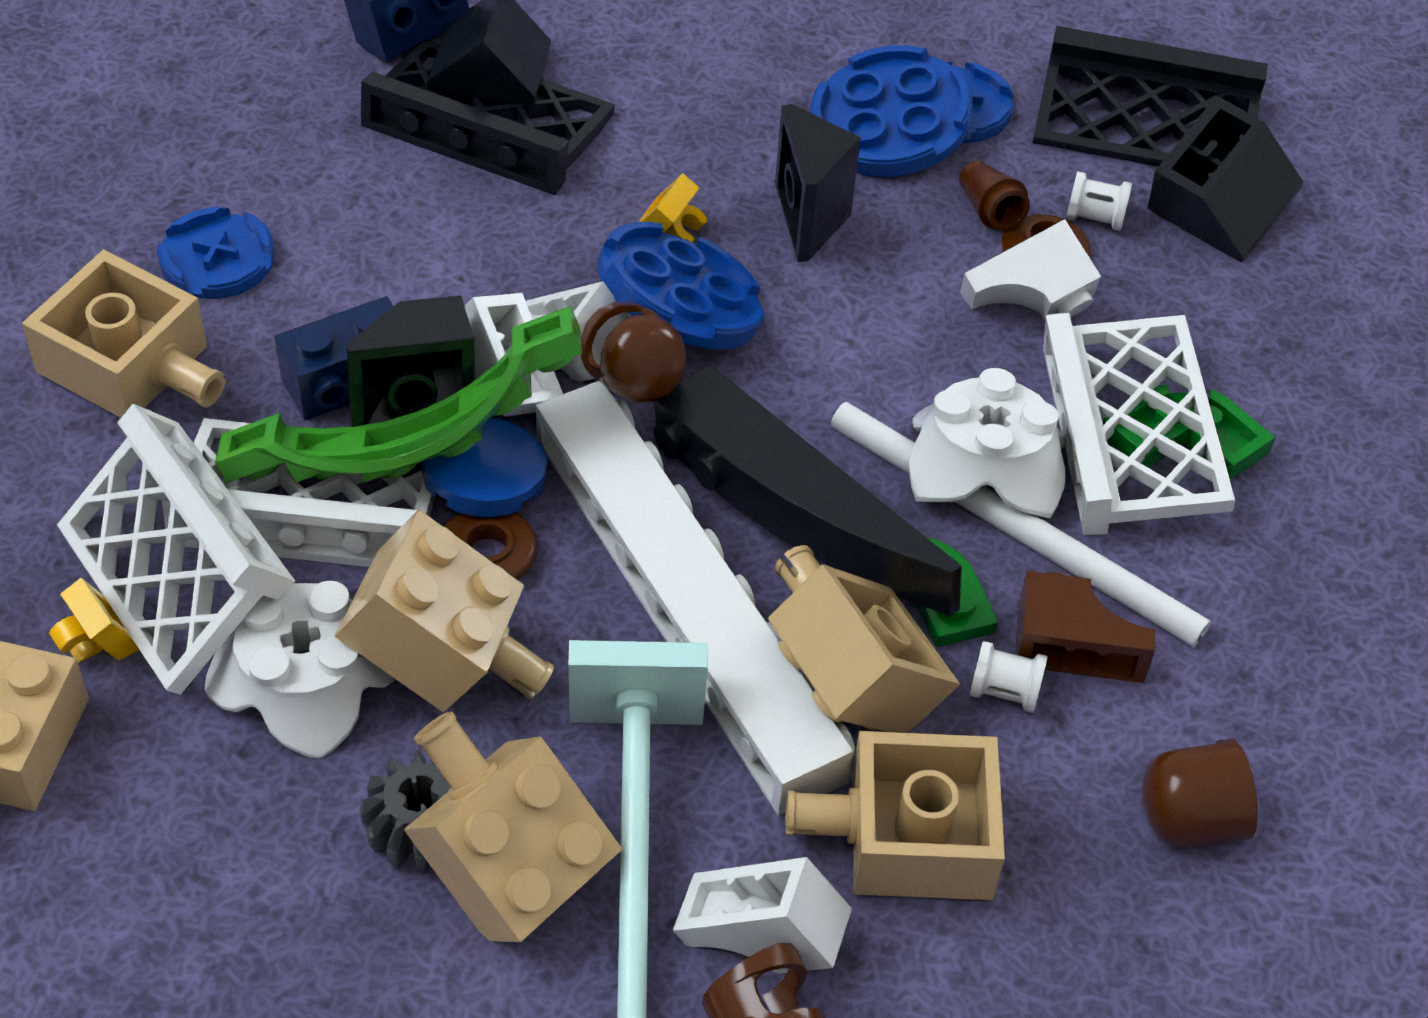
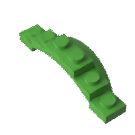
[215,306,582,483]

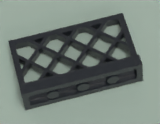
[1033,26,1268,167]
[361,39,615,195]

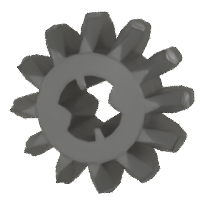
[360,749,451,873]

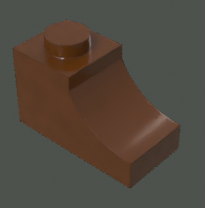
[1015,571,1156,683]

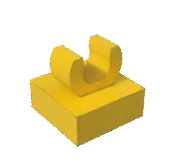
[638,173,708,242]
[49,578,139,663]

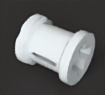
[1066,171,1132,231]
[969,641,1048,713]

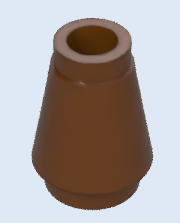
[959,161,1030,231]

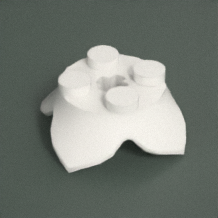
[908,368,1066,519]
[204,581,396,759]

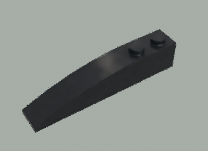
[653,365,962,616]

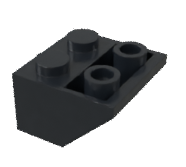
[1147,96,1303,263]

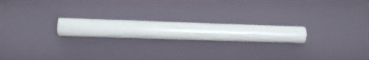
[831,402,1211,648]

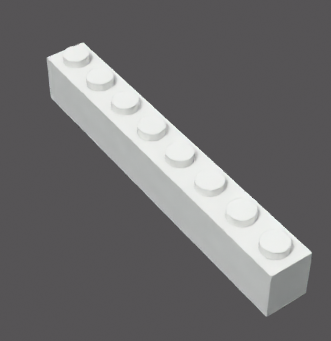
[536,381,855,816]

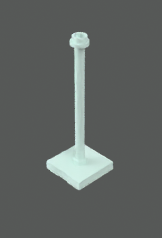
[568,640,708,1018]

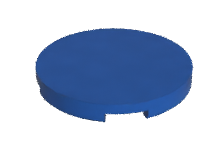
[810,45,973,177]
[597,222,766,349]

